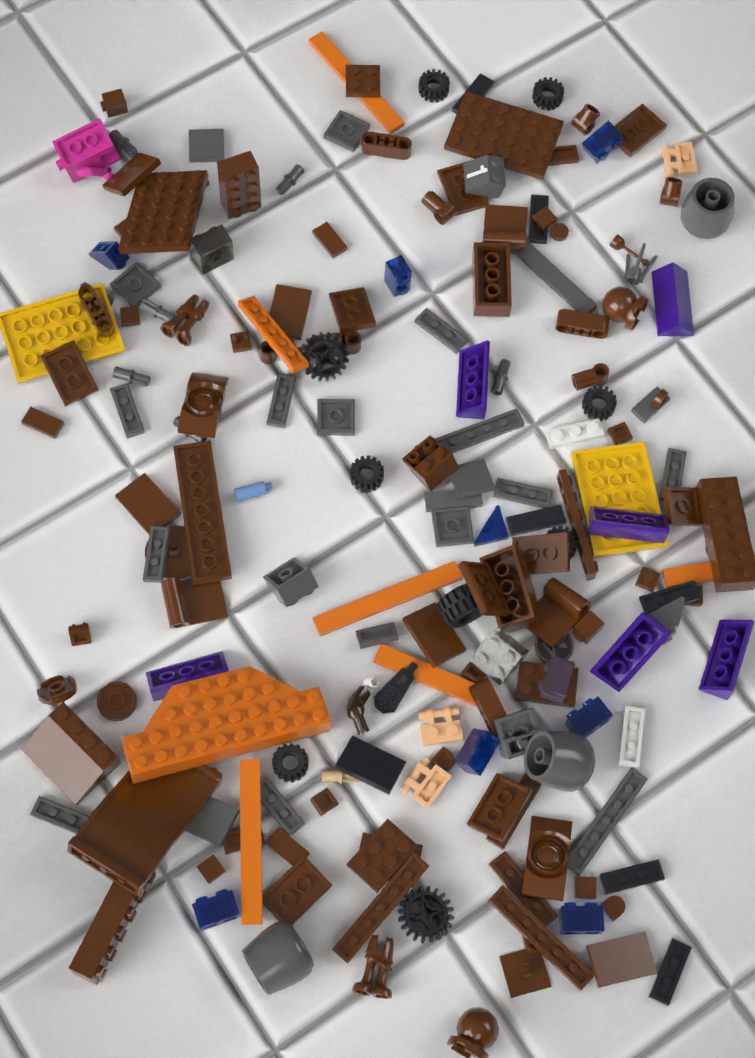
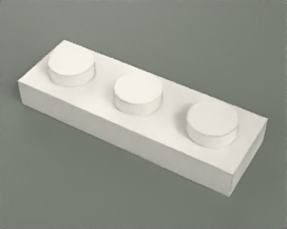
[545,418,604,450]
[618,706,645,769]

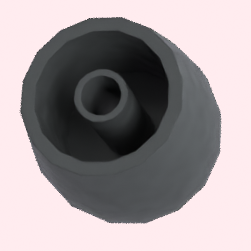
[680,177,735,239]
[524,731,595,792]
[241,921,314,995]

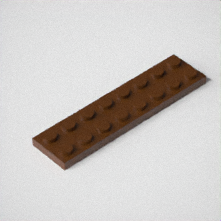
[173,440,232,585]

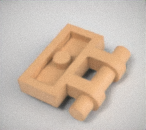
[661,142,697,177]
[418,706,463,747]
[400,757,452,810]

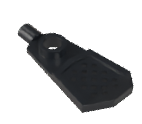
[374,661,418,714]

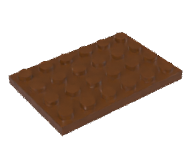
[444,91,564,180]
[118,170,209,254]

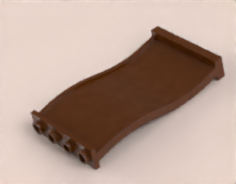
[67,765,223,896]

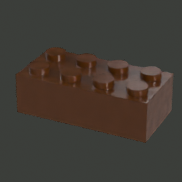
[217,150,261,219]
[472,242,512,317]
[479,545,543,634]

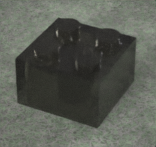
[191,224,234,275]
[470,626,529,685]

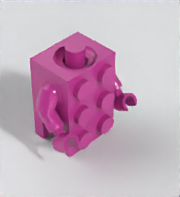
[52,118,121,183]

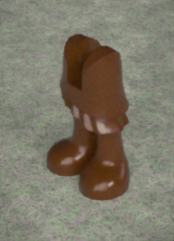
[160,294,210,346]
[352,935,394,999]

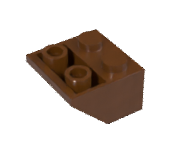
[402,435,459,491]

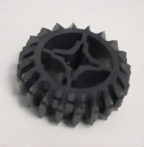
[300,332,349,382]
[398,886,454,944]

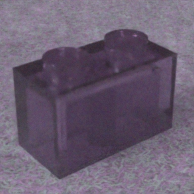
[537,655,575,704]

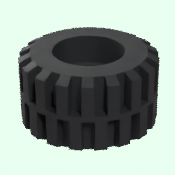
[436,583,482,628]

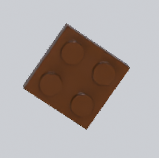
[346,65,380,98]
[663,486,703,526]

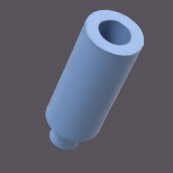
[234,481,273,502]

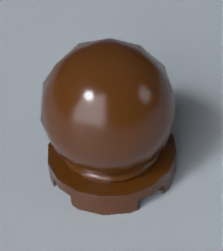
[602,286,649,331]
[447,1007,499,1058]

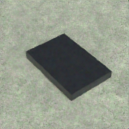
[335,735,407,795]

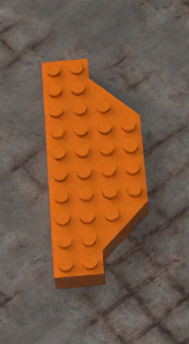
[122,666,331,784]

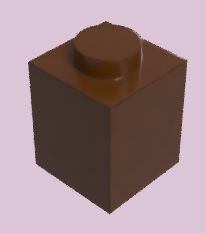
[100,89,128,118]
[572,610,605,645]

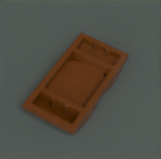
[178,372,229,438]
[522,816,572,901]

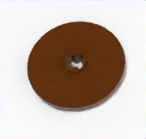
[145,525,192,579]

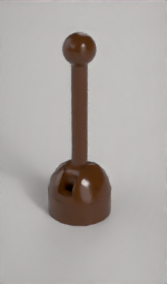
[609,234,649,266]

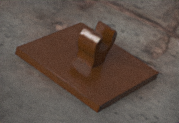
[499,949,551,998]

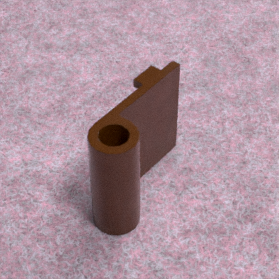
[483,204,528,250]
[161,578,228,629]
[525,578,591,648]

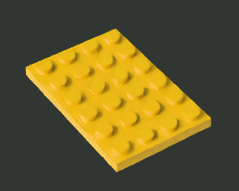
[0,283,126,384]
[570,442,669,558]

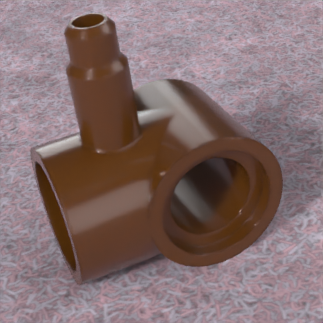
[571,104,600,136]
[660,177,683,207]

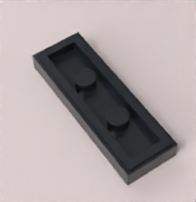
[452,73,494,114]
[529,194,549,244]
[506,504,566,537]
[639,580,701,613]
[599,859,665,895]
[648,938,692,1006]

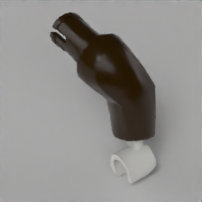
[346,676,379,735]

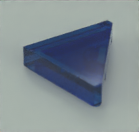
[474,505,509,547]

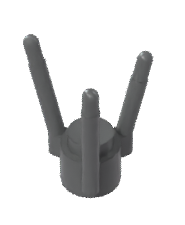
[623,243,658,285]

